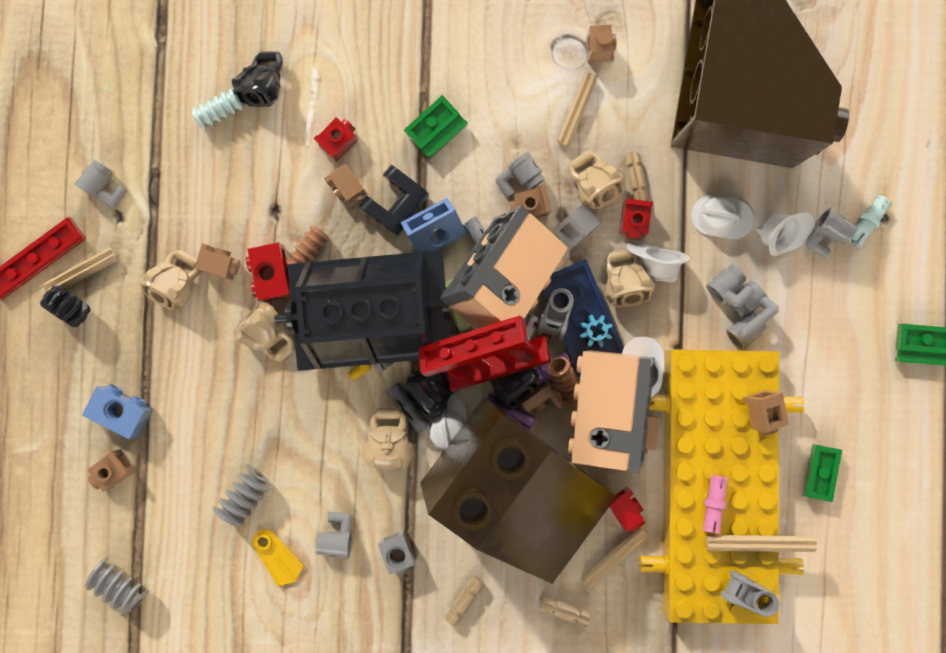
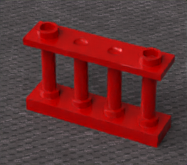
[419,315,551,392]

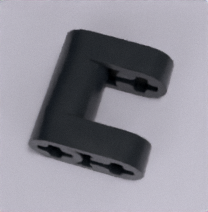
[359,165,430,236]

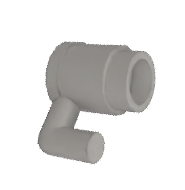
[496,152,545,198]
[74,160,127,208]
[806,208,857,258]
[706,265,755,307]
[727,281,779,325]
[726,312,767,351]
[316,512,352,559]

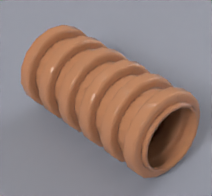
[285,225,330,265]
[547,357,580,403]

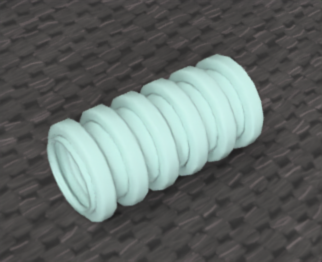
[192,88,243,130]

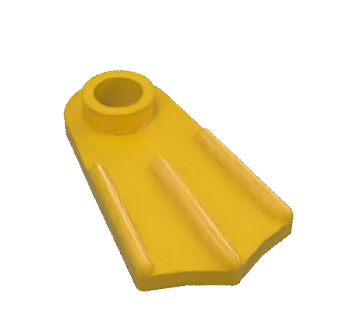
[252,529,305,587]

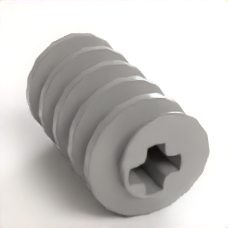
[213,465,271,526]
[85,558,149,616]

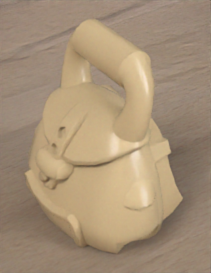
[568,151,626,209]
[604,249,655,308]
[140,250,200,310]
[234,302,295,362]
[362,408,414,469]

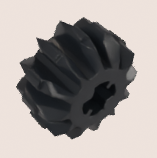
[40,285,91,327]

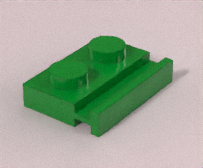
[404,95,468,160]
[895,324,946,366]

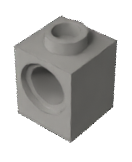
[553,204,601,250]
[378,530,416,575]

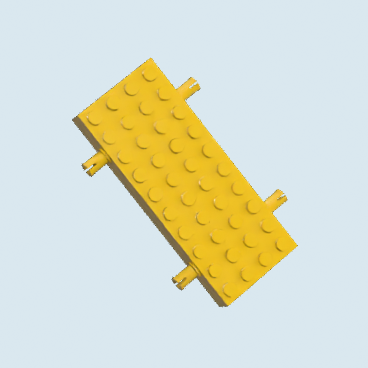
[639,350,805,624]

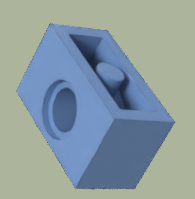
[401,198,467,252]
[82,384,153,439]

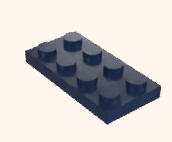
[541,259,624,377]

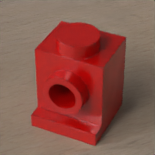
[313,117,358,162]
[619,198,653,240]
[609,486,645,532]

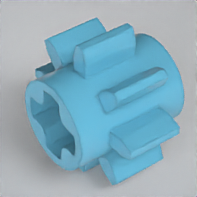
[579,315,613,347]

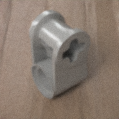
[536,288,574,342]
[720,570,779,617]

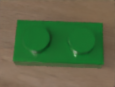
[803,444,842,502]

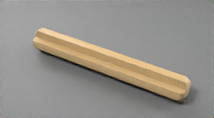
[705,535,817,552]

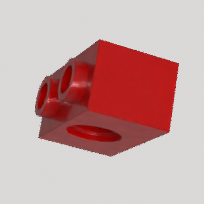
[245,242,290,302]

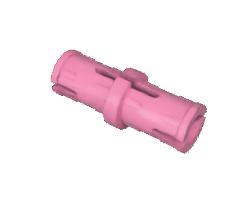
[702,475,729,533]

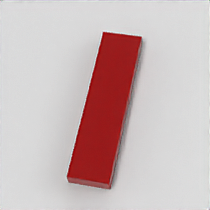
[0,217,86,301]

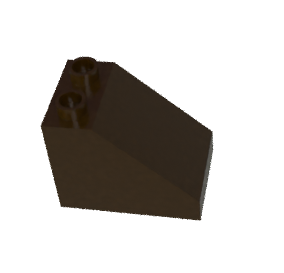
[670,0,849,168]
[420,397,617,584]

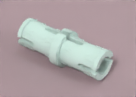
[849,195,892,247]

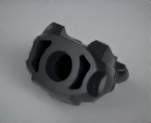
[232,51,283,107]
[489,368,541,410]
[404,371,459,418]

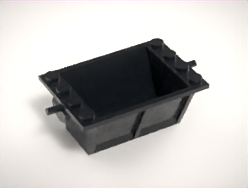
[274,250,450,371]

